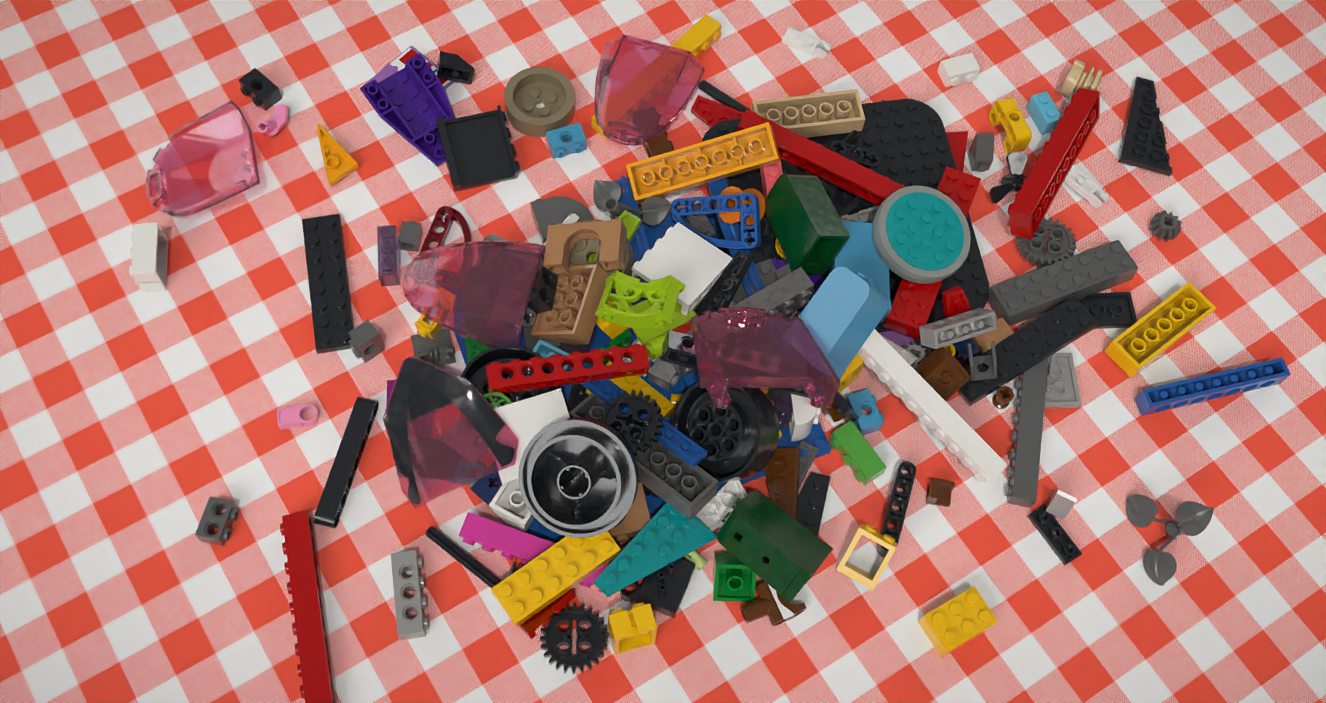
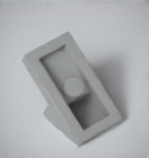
[1046,489,1077,519]

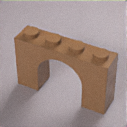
[544,219,627,274]
[608,482,651,543]

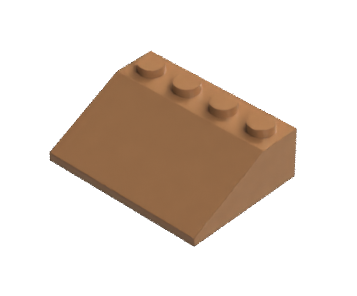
[531,264,610,345]

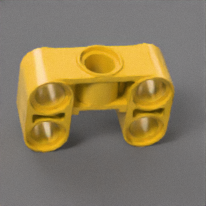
[989,97,1032,154]

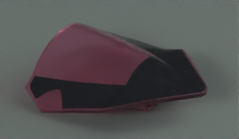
[383,356,519,509]

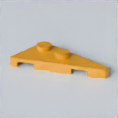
[317,123,359,187]

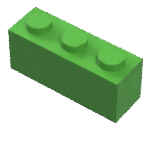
[829,421,887,486]

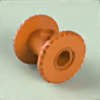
[716,186,766,225]

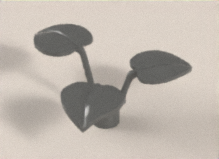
[593,180,671,226]
[1126,494,1214,586]

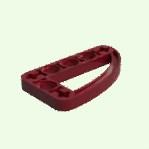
[412,206,473,293]

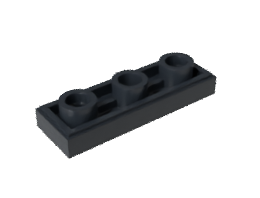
[1027,504,1082,566]

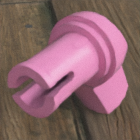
[257,104,288,136]

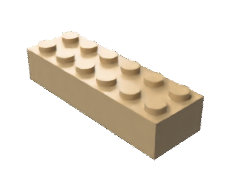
[751,89,865,138]

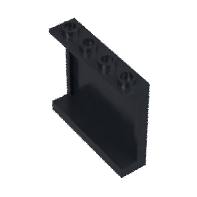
[436,105,520,192]

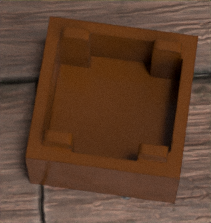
[914,347,971,401]

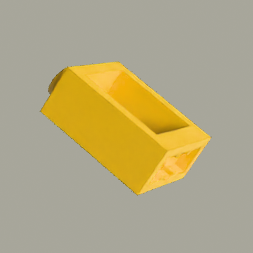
[836,524,898,590]

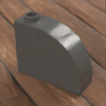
[530,196,594,245]

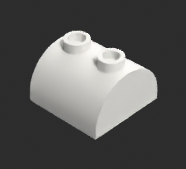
[787,394,820,442]

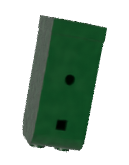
[765,174,850,274]
[716,491,833,603]

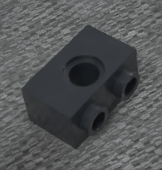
[239,68,282,111]

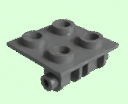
[411,328,456,367]

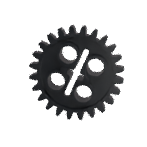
[597,390,664,456]
[540,604,608,674]

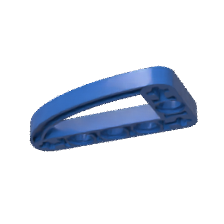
[671,193,761,249]

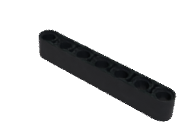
[314,397,379,529]

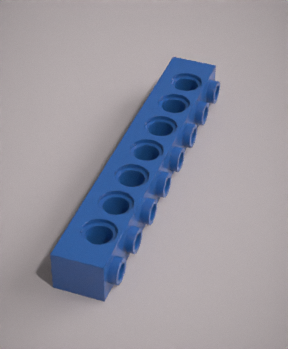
[1135,358,1291,416]

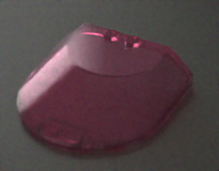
[146,101,260,217]

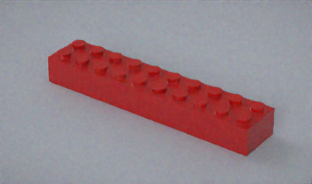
[1008,88,1100,240]
[883,166,981,340]

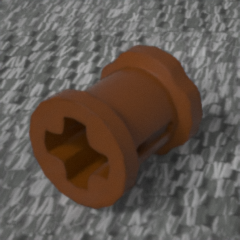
[992,386,1014,409]

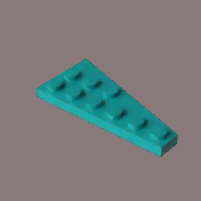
[593,502,717,597]

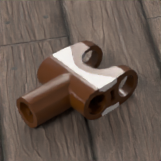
[740,582,807,626]

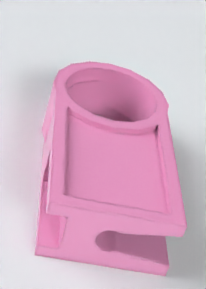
[277,404,319,430]

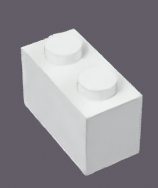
[937,53,980,87]

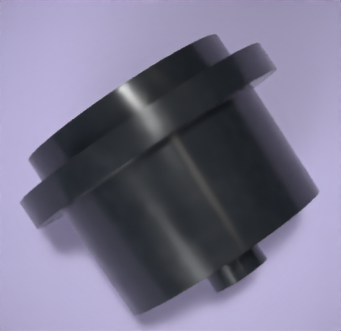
[518,417,639,538]

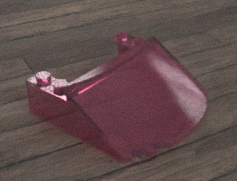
[691,307,840,409]

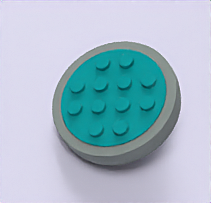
[872,186,971,284]

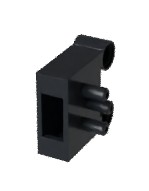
[620,559,696,619]

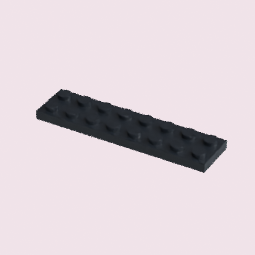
[302,214,354,354]
[957,296,1098,406]

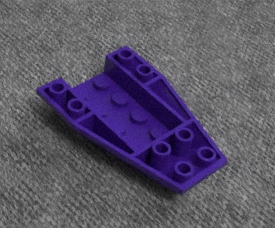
[360,53,455,167]

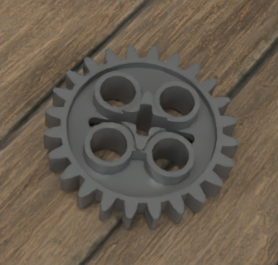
[1015,217,1077,268]

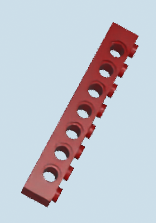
[486,344,650,394]

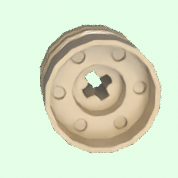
[1059,59,1103,97]

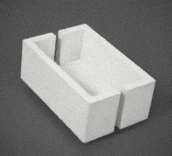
[129,222,169,292]

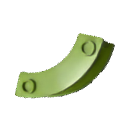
[595,270,685,329]

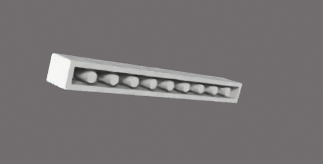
[856,329,1007,484]

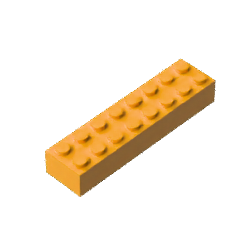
[626,122,781,203]

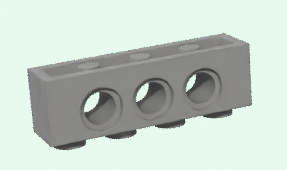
[919,308,997,349]
[391,550,429,640]

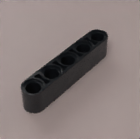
[876,461,916,557]

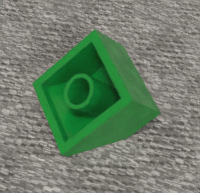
[713,552,757,602]

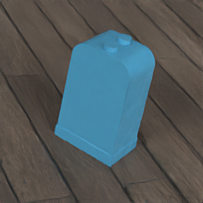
[828,220,891,323]
[782,267,889,380]

